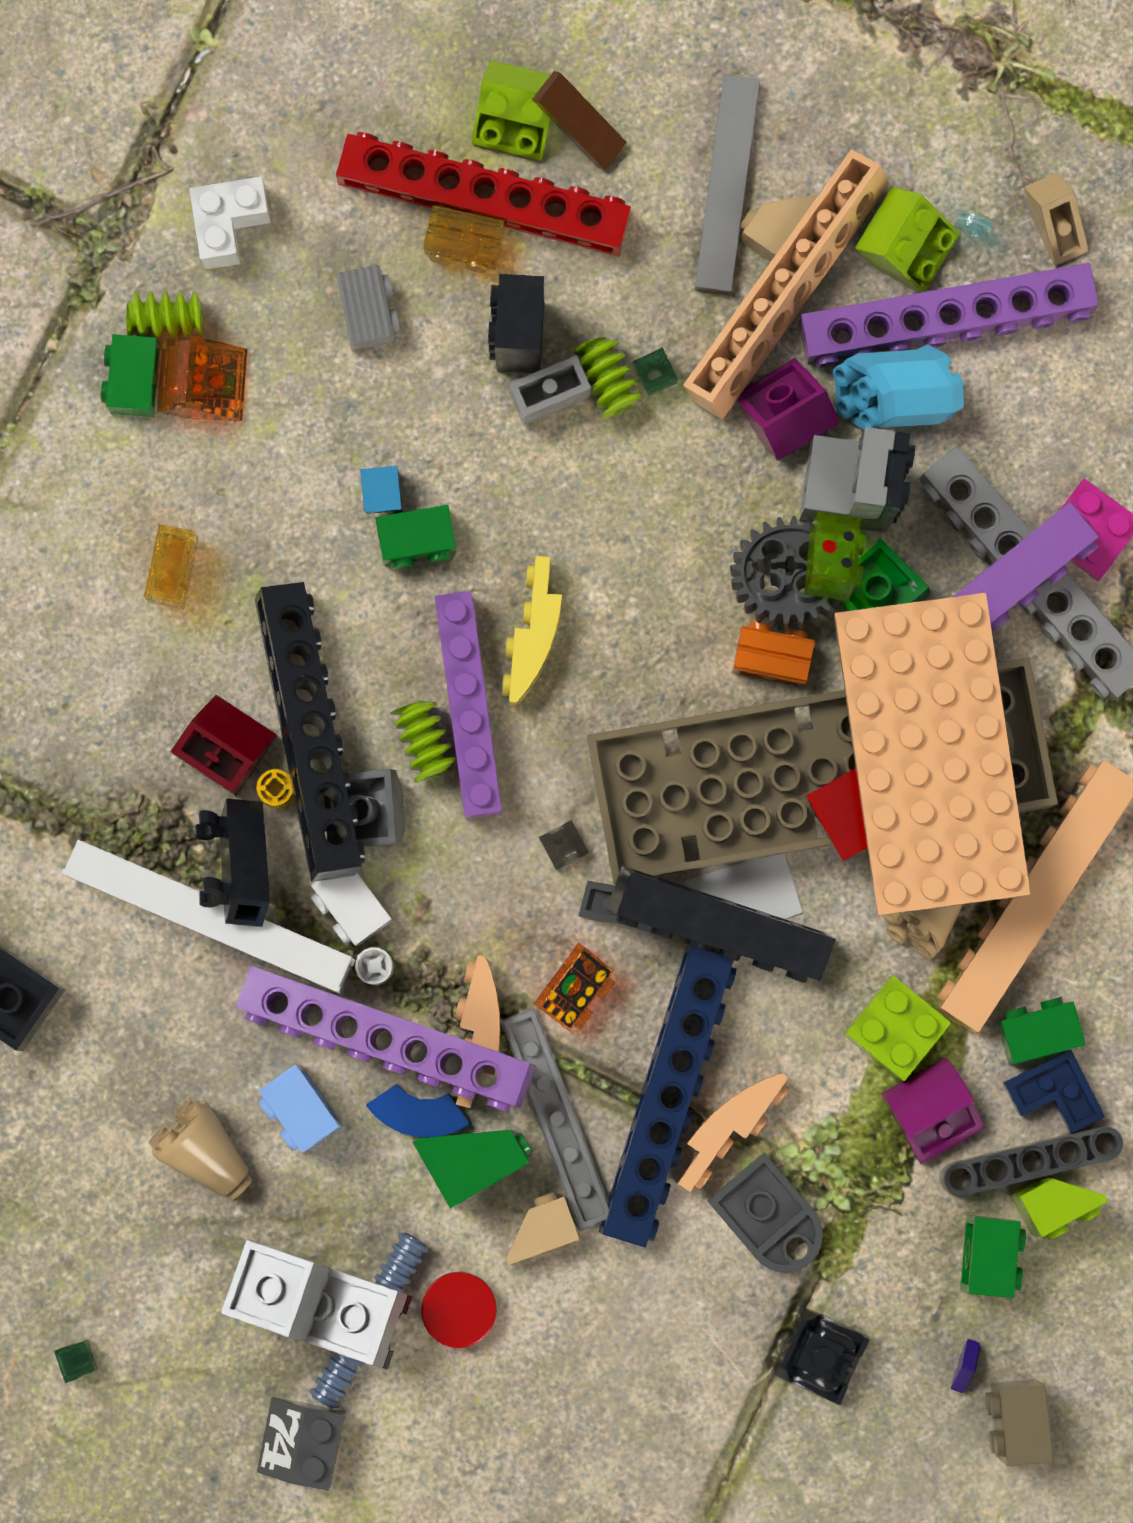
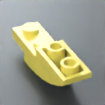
[502,556,562,706]

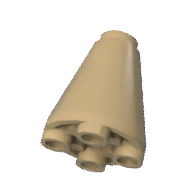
[882,904,963,960]
[148,1099,253,1200]

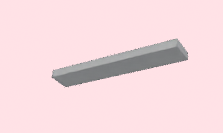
[695,74,760,294]
[500,1008,609,1232]

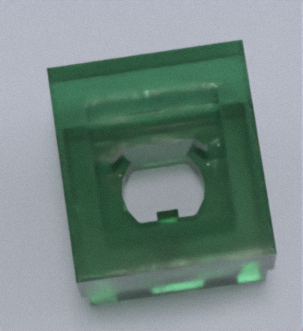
[632,347,678,397]
[54,1339,98,1383]

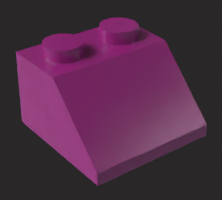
[736,358,840,461]

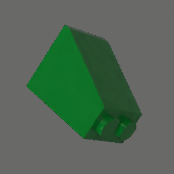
[413,1129,533,1209]

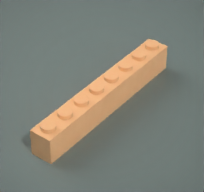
[937,760,1133,1034]

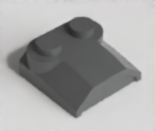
[324,769,405,848]

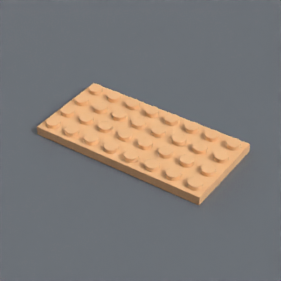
[834,593,1031,916]

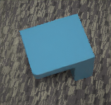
[360,466,403,514]

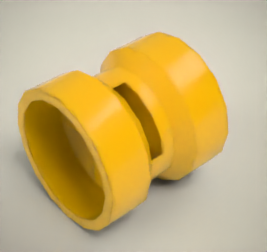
[256,769,294,809]

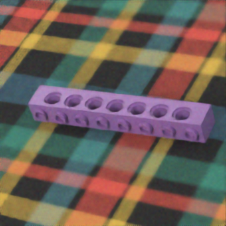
[799,263,1099,368]
[236,966,536,1112]

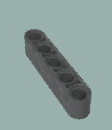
[940,1126,1123,1196]

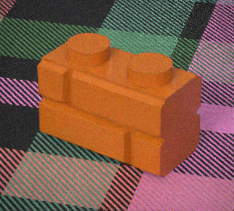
[732,621,815,687]

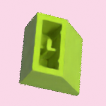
[471,60,552,161]
[855,187,960,293]
[1010,1177,1109,1240]

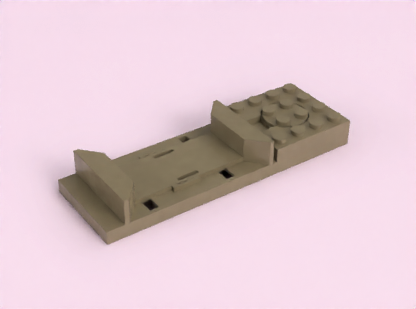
[587,657,1058,884]

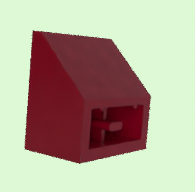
[170,694,278,797]

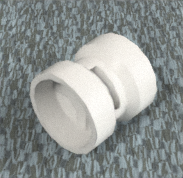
[355,947,394,986]

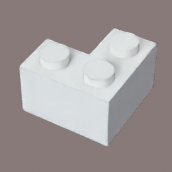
[189,176,271,270]

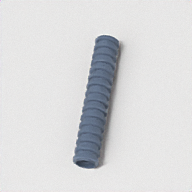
[309,1232,429,1409]

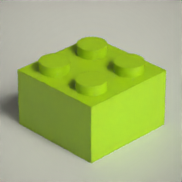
[843,975,951,1082]

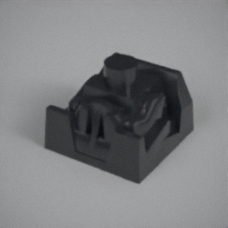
[770,1305,870,1405]

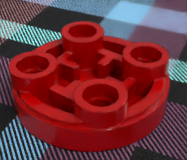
[421,1271,497,1348]

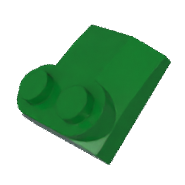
[828,538,931,611]

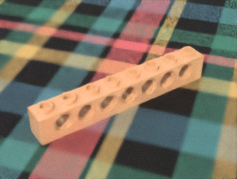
[683,149,890,420]

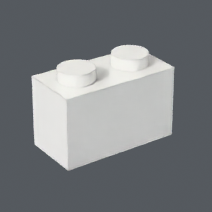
[311,873,393,947]

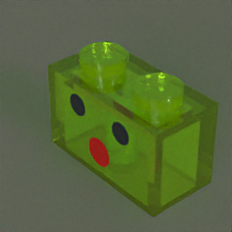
[804,511,866,601]

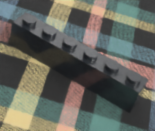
[607,865,836,983]

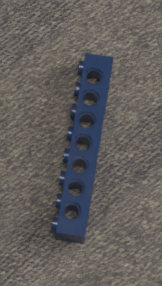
[598,946,737,1248]

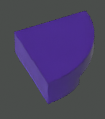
[951,1339,981,1393]

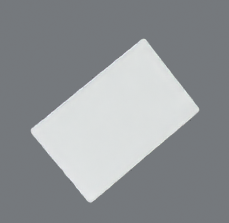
[685,854,803,919]

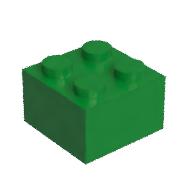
[960,1215,1026,1298]

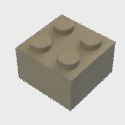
[985,1379,1053,1466]

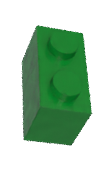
[101,334,161,417]
[375,505,457,570]
[997,997,1086,1065]

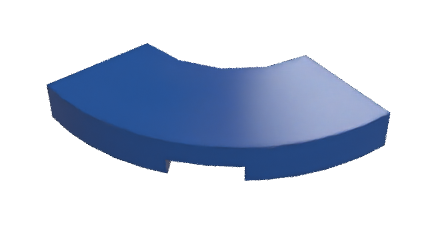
[366,1084,470,1137]

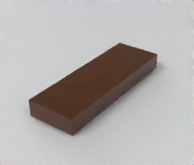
[532,71,627,170]

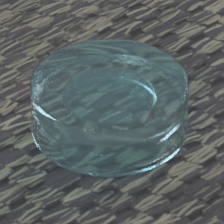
[954,211,993,238]

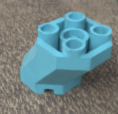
[833,344,964,430]

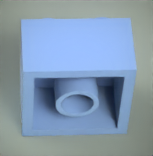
[258,1064,343,1153]

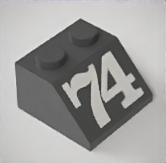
[257,1397,346,1491]

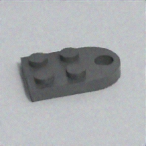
[707,1152,823,1272]

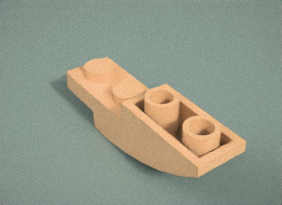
[451,955,500,1108]
[677,1073,789,1192]

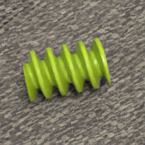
[126,291,204,338]
[573,337,642,419]
[390,701,457,783]

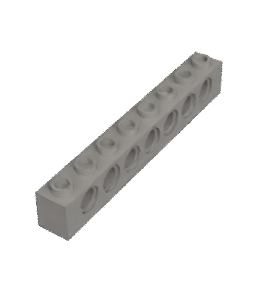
[919,445,1133,702]

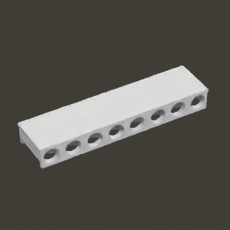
[61,840,356,995]

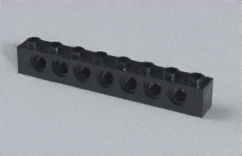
[254,582,365,882]

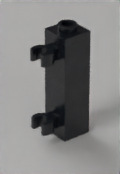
[195,798,270,927]

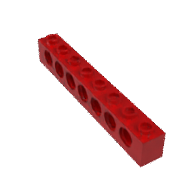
[336,132,631,257]

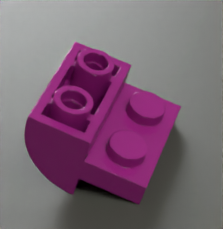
[881,1057,985,1164]

